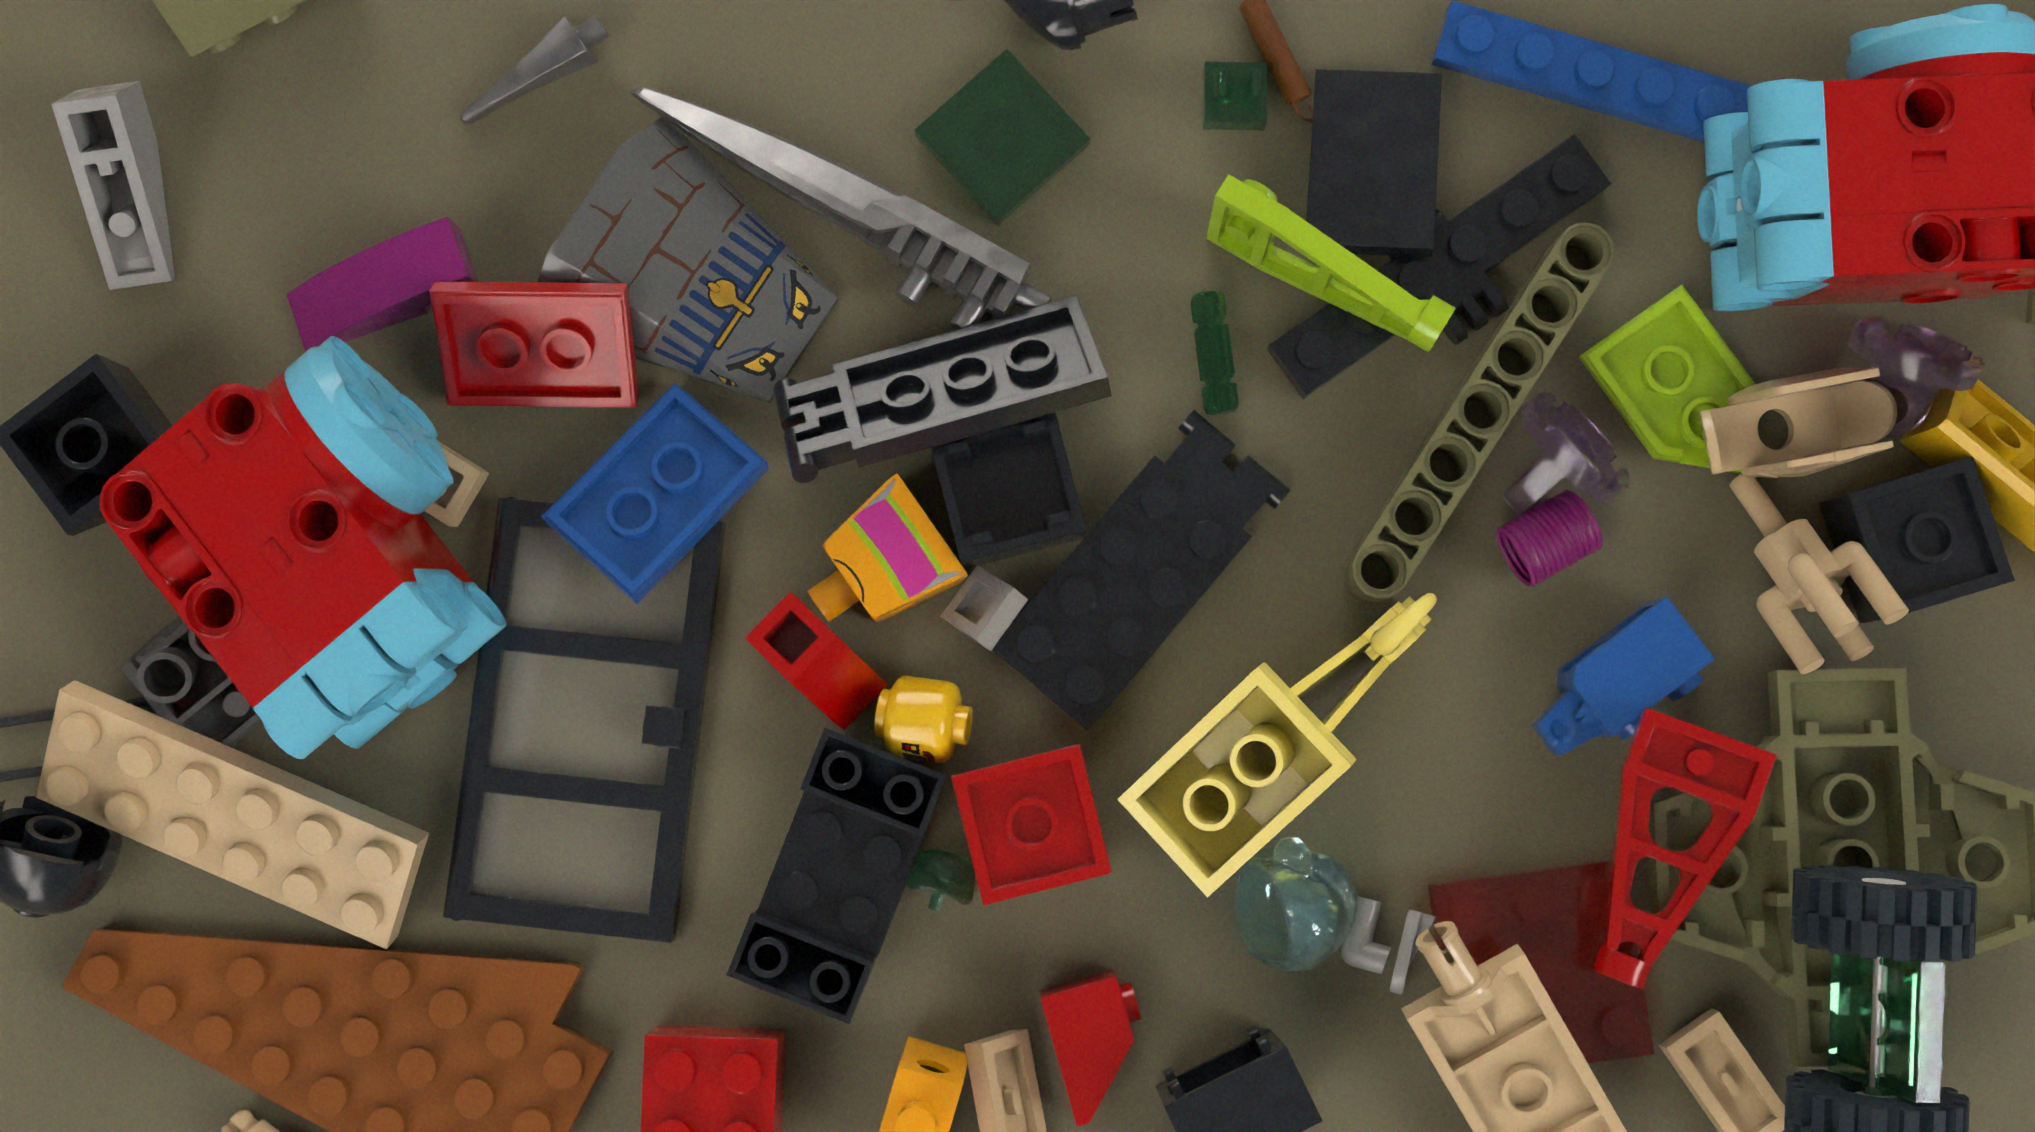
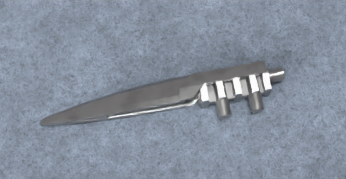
[631,87,1052,330]

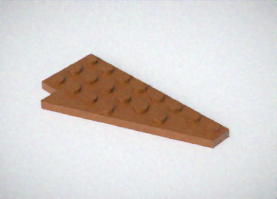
[61,927,613,1132]

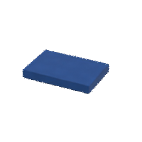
[541,382,769,605]

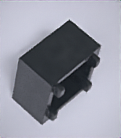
[931,412,1087,569]
[1819,456,2015,623]
[1155,1025,1323,1132]

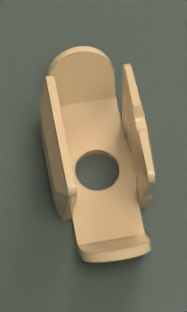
[1698,367,1897,478]

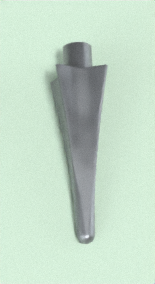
[460,14,610,124]

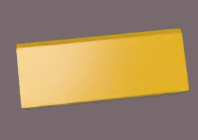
[1899,367,2035,553]

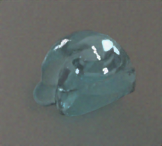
[1234,837,1357,972]

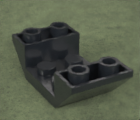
[726,728,947,1024]

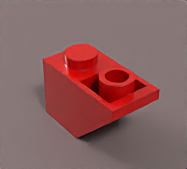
[744,591,889,731]

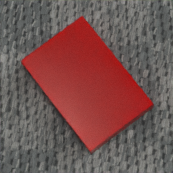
[429,281,639,408]

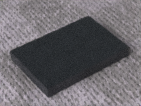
[1306,69,1442,257]

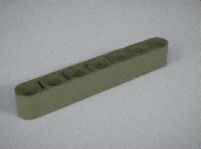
[1342,223,1614,603]

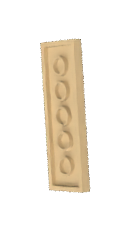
[36,680,429,949]

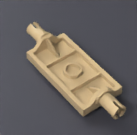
[1401,921,1627,1132]

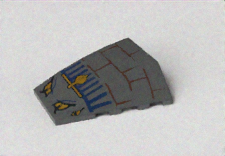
[538,117,838,403]

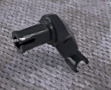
[1004,0,1138,50]

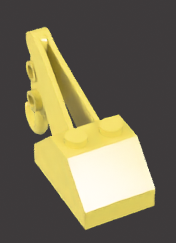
[1117,593,1437,898]

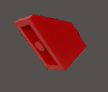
[1039,969,1142,1127]

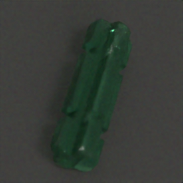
[1190,291,1239,415]

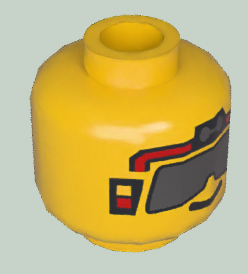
[874,676,973,763]

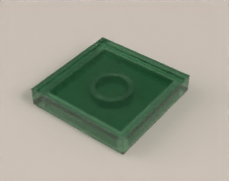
[914,49,1090,226]

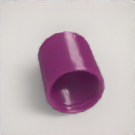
[1496,489,1603,587]

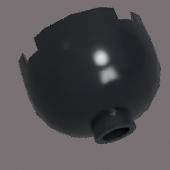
[0,796,122,918]

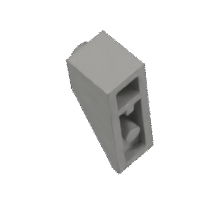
[51,81,175,290]

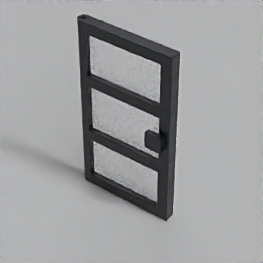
[443,497,726,943]

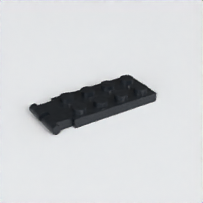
[774,296,1112,483]
[992,410,1291,731]

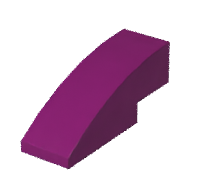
[286,217,479,352]

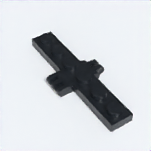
[1267,134,1611,399]

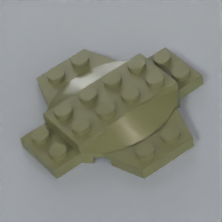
[1648,667,2035,1067]

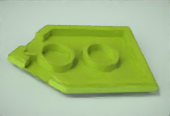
[1579,284,1755,474]

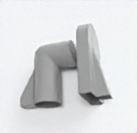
[1337,891,1436,995]

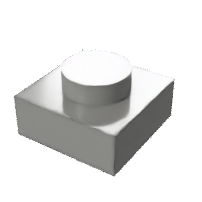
[940,565,1028,651]

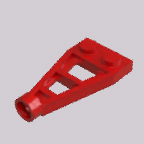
[1592,708,1777,989]

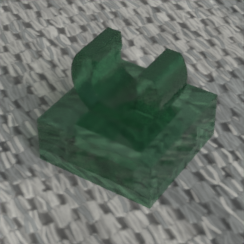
[1202,62,1267,131]

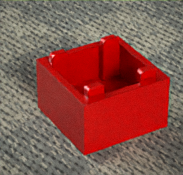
[951,744,1112,906]

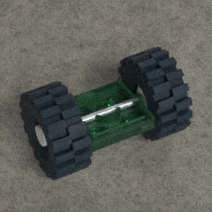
[1784,865,1978,1132]

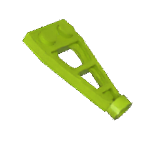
[1206,174,1456,353]

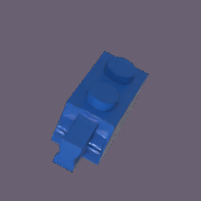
[1532,597,1715,755]

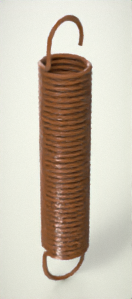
[1239,0,1313,122]

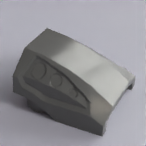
[120,616,262,747]

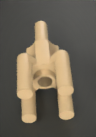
[1729,474,1909,674]

